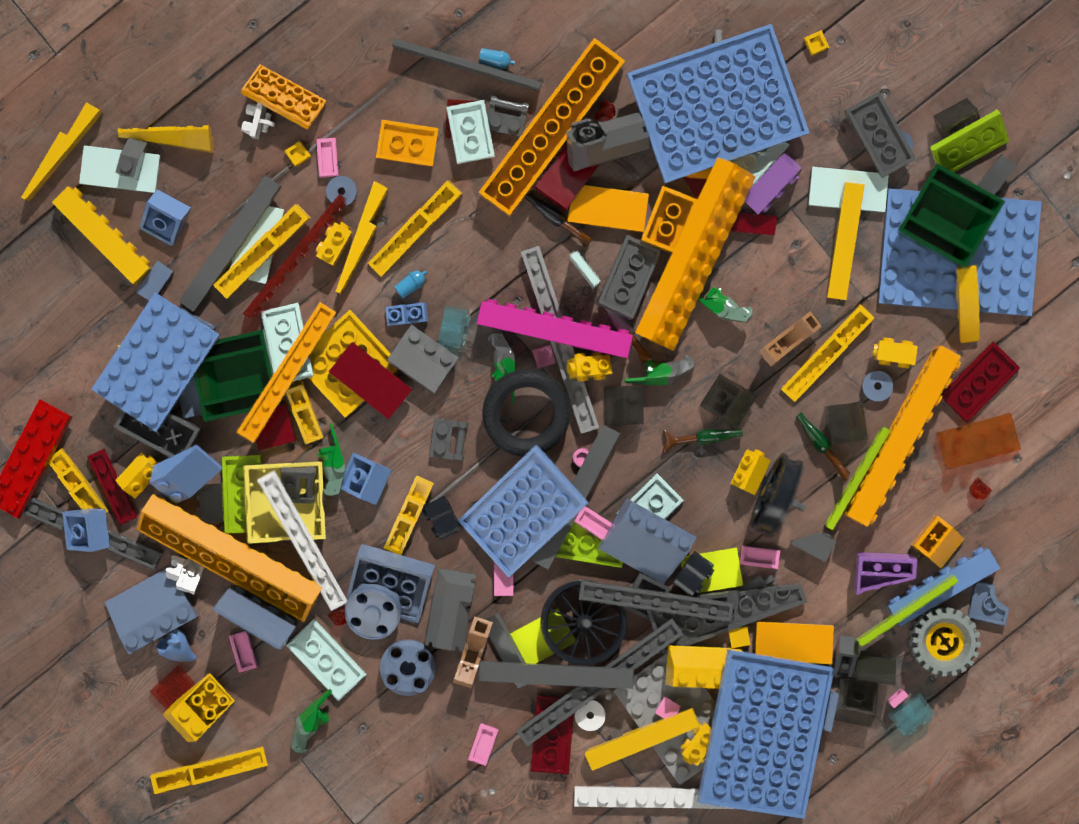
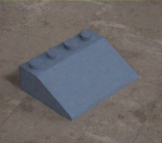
[598,498,697,584]
[346,544,435,624]
[105,565,200,654]
[213,585,298,650]

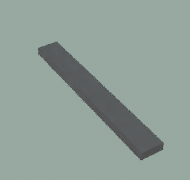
[392,38,541,92]
[179,175,282,313]
[531,425,620,569]
[23,497,163,570]
[578,580,734,623]
[479,661,634,689]

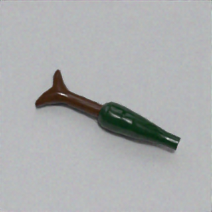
[796,412,850,481]
[663,429,743,454]

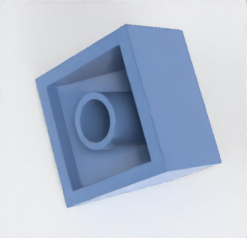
[139,189,191,246]
[340,452,392,505]
[62,508,110,552]

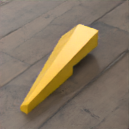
[118,125,214,153]

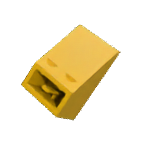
[162,673,235,742]

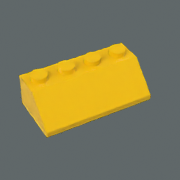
[665,645,742,688]

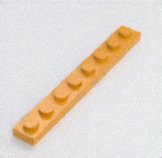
[237,302,336,443]

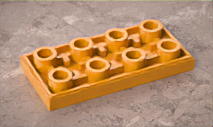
[241,64,327,130]
[568,185,649,232]
[755,621,834,664]

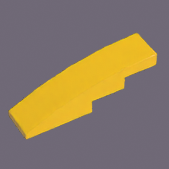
[956,265,980,343]
[286,379,324,444]
[49,448,108,513]
[384,476,434,555]

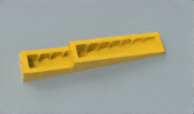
[21,102,103,202]
[368,180,463,277]
[336,181,389,295]
[827,182,865,300]
[213,204,311,299]
[781,304,874,402]
[584,708,700,771]
[150,747,268,794]

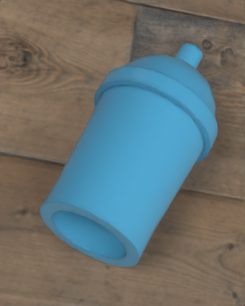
[478,48,515,70]
[394,270,428,299]

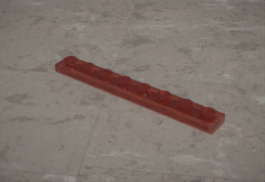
[243,194,347,318]

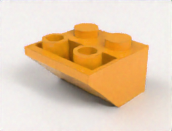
[910,515,965,569]

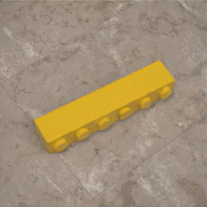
[52,186,152,285]

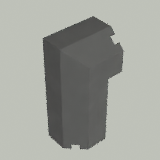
[566,112,649,171]
[425,567,477,651]

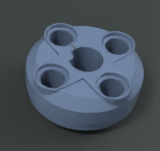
[345,584,402,640]
[380,639,436,696]

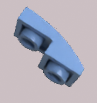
[385,302,428,326]

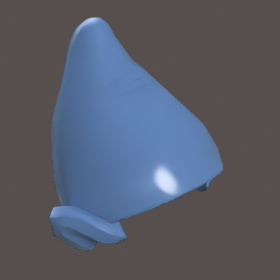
[155,629,197,662]

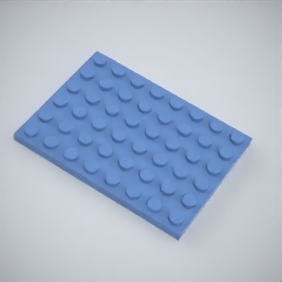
[626,24,809,184]
[878,189,1042,316]
[697,649,834,819]

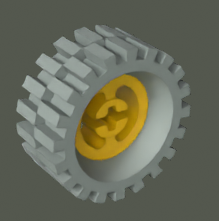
[908,606,981,676]

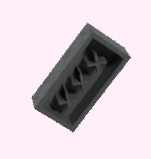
[114,410,203,457]

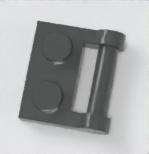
[487,96,529,137]
[430,418,469,461]
[281,466,316,504]

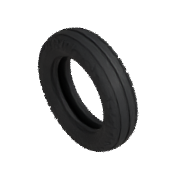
[482,369,571,457]

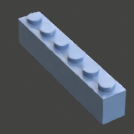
[886,547,1000,627]

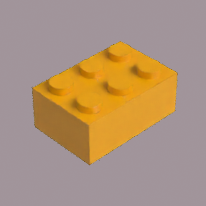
[641,186,698,254]

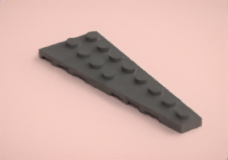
[647,583,807,655]

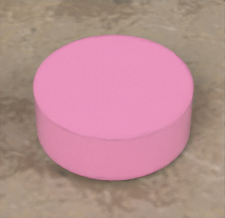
[573,449,589,467]

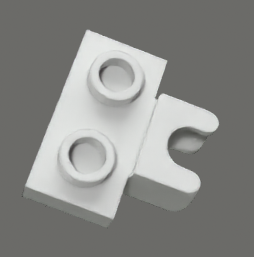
[166,556,205,594]

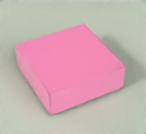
[532,345,556,368]
[887,689,908,708]
[655,696,681,718]

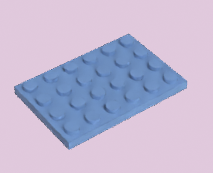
[91,292,220,432]
[458,445,588,578]

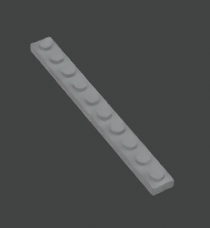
[521,246,599,434]

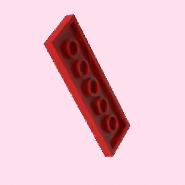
[0,399,73,519]

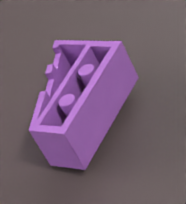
[745,152,802,214]
[854,552,917,595]

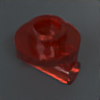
[594,100,616,120]
[969,477,992,500]
[328,605,347,626]

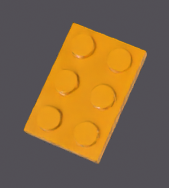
[376,120,439,167]

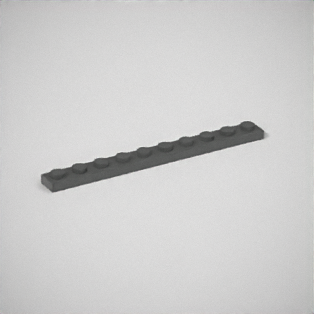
[516,618,683,746]

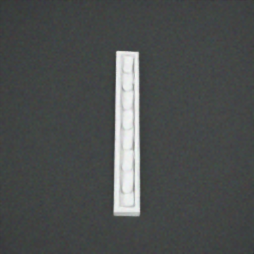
[258,470,347,611]

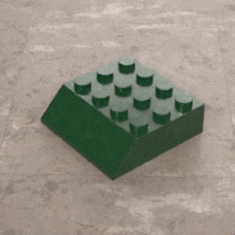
[897,163,1005,269]
[194,329,282,422]

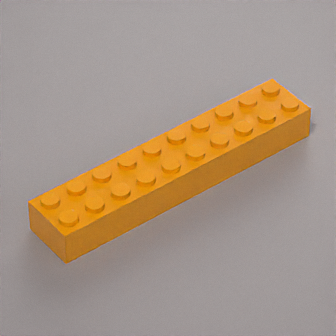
[479,38,625,217]
[635,157,756,351]
[843,345,961,527]
[136,494,322,622]

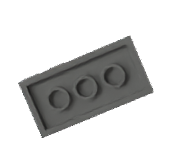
[844,91,916,178]
[595,235,661,321]

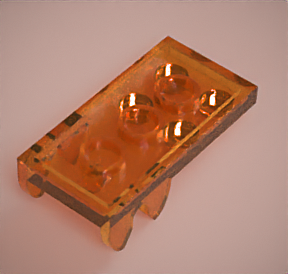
[936,413,1021,470]

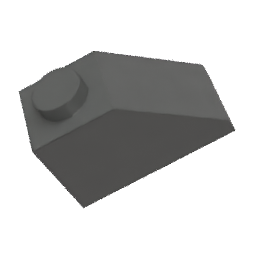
[115,138,148,180]
[790,531,836,562]
[833,635,858,680]

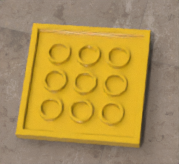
[309,310,398,418]

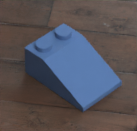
[150,445,222,504]

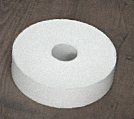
[575,700,606,731]

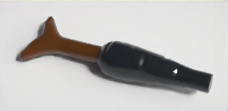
[525,193,592,247]

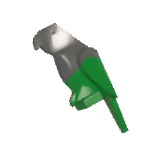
[488,333,516,403]
[625,355,695,385]

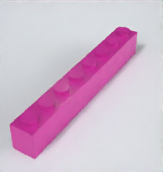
[477,299,633,358]

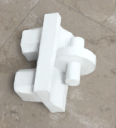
[241,103,275,140]

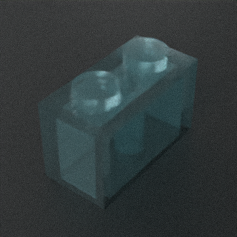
[438,306,471,349]
[887,693,935,736]

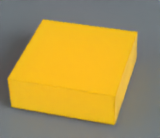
[803,30,829,56]
[284,141,311,167]
[728,626,751,648]

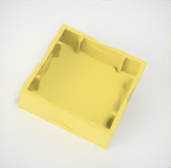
[243,462,326,543]

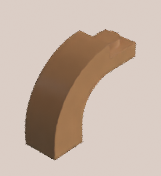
[759,311,822,367]
[453,616,493,688]

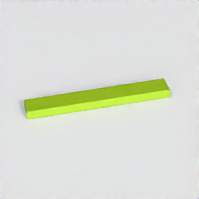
[825,427,891,530]
[856,575,959,646]

